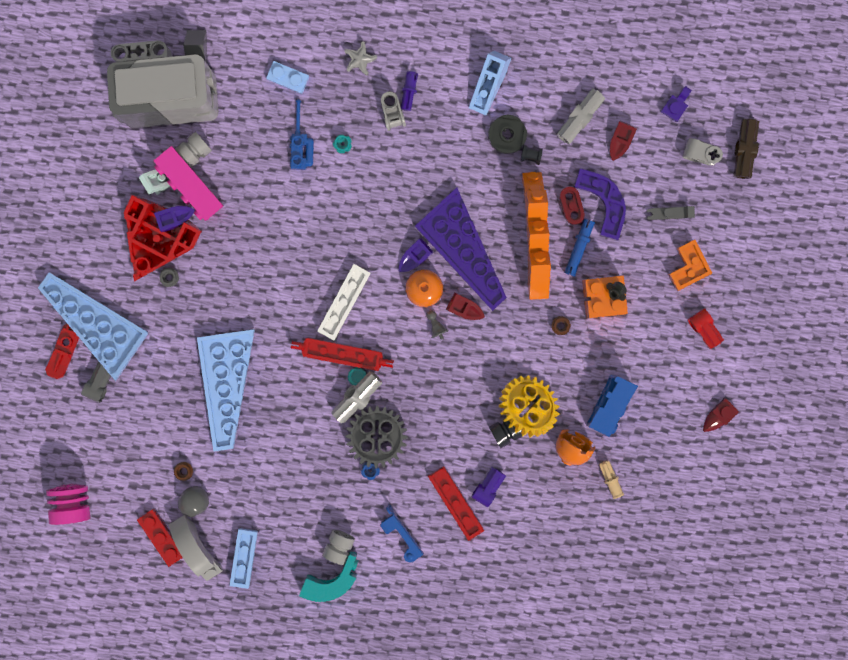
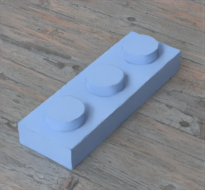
[230,528,258,589]

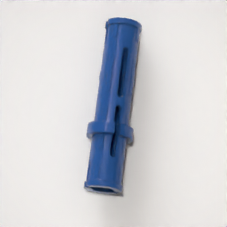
[564,219,595,277]

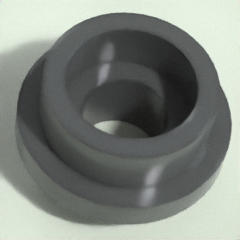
[159,268,179,287]

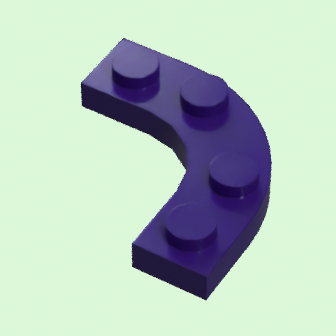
[574,168,626,241]

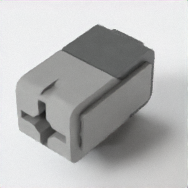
[107,40,219,128]

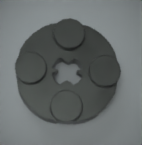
[488,115,527,154]

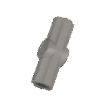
[557,88,605,145]
[331,371,383,424]

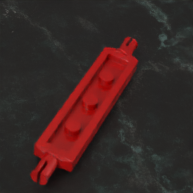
[291,338,394,371]

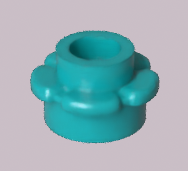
[333,135,352,154]

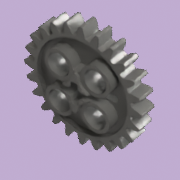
[346,406,408,469]

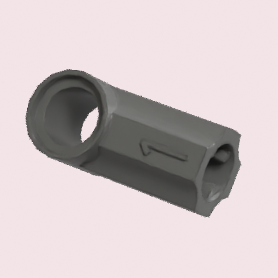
[81,362,111,403]

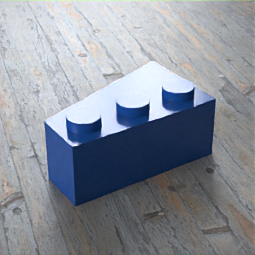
[586,374,638,437]

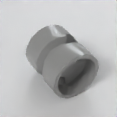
[175,131,212,168]
[322,530,355,565]

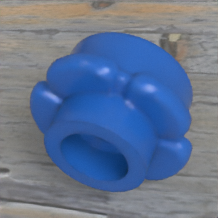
[361,462,380,480]

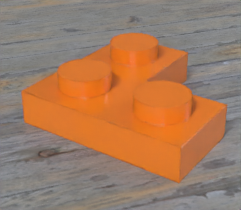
[668,239,712,291]

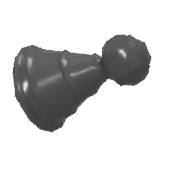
[426,310,449,340]

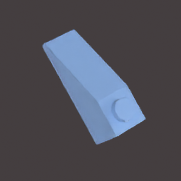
[469,51,511,115]

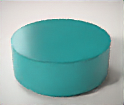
[348,367,367,386]

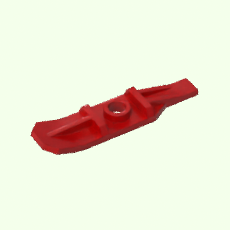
[45,323,79,379]

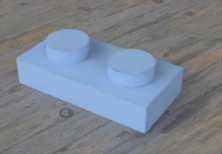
[266,61,309,94]

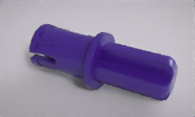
[401,71,418,111]

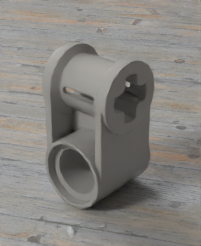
[381,92,406,131]
[683,138,723,166]

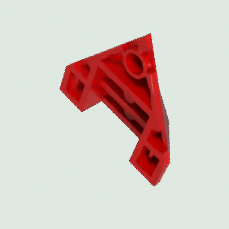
[124,195,202,282]

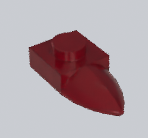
[610,121,637,161]
[446,292,485,320]
[703,398,739,432]

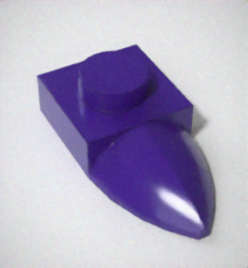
[154,206,195,232]
[399,238,434,272]

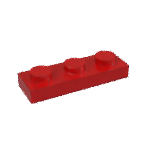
[137,508,183,567]

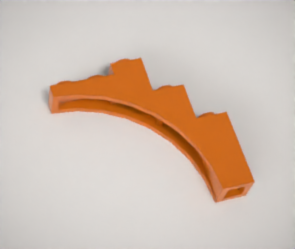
[522,172,551,300]

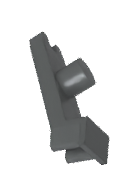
[646,206,695,220]

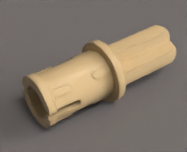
[599,460,624,499]

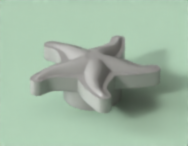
[344,42,377,76]

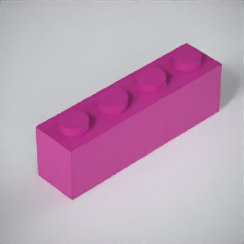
[154,146,223,221]

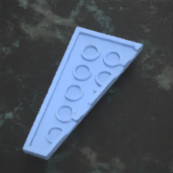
[38,272,148,381]
[197,329,255,451]

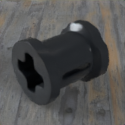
[520,145,543,165]

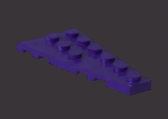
[415,187,507,311]

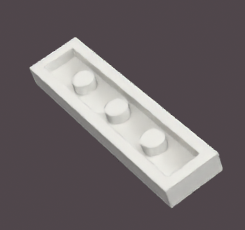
[318,264,371,340]

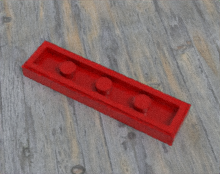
[428,466,484,541]

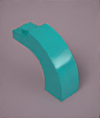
[299,551,359,602]

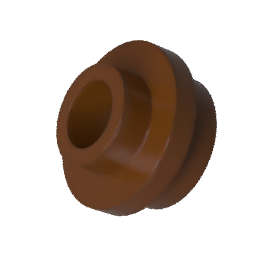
[551,316,571,335]
[174,462,193,481]

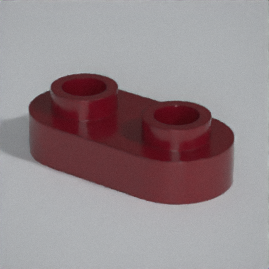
[559,187,585,225]

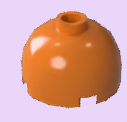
[405,269,443,307]
[556,429,595,466]

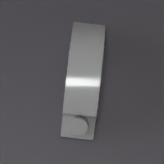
[169,515,223,581]

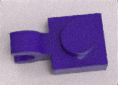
[661,86,692,122]

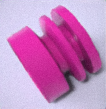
[46,484,91,525]

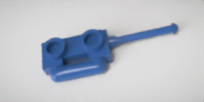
[290,99,314,170]

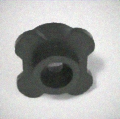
[606,282,627,301]

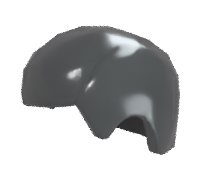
[178,486,209,517]

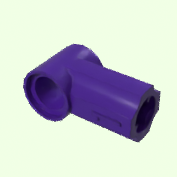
[471,467,506,508]

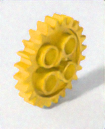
[499,375,560,438]

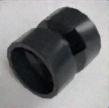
[489,417,523,449]

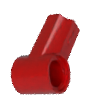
[688,308,724,349]

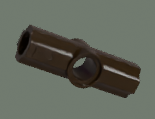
[734,119,760,179]

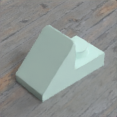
[139,169,171,195]

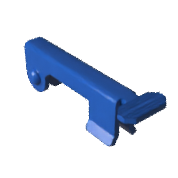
[380,504,424,563]

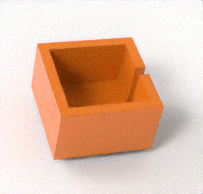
[582,276,628,318]

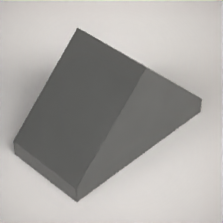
[183,30,207,63]

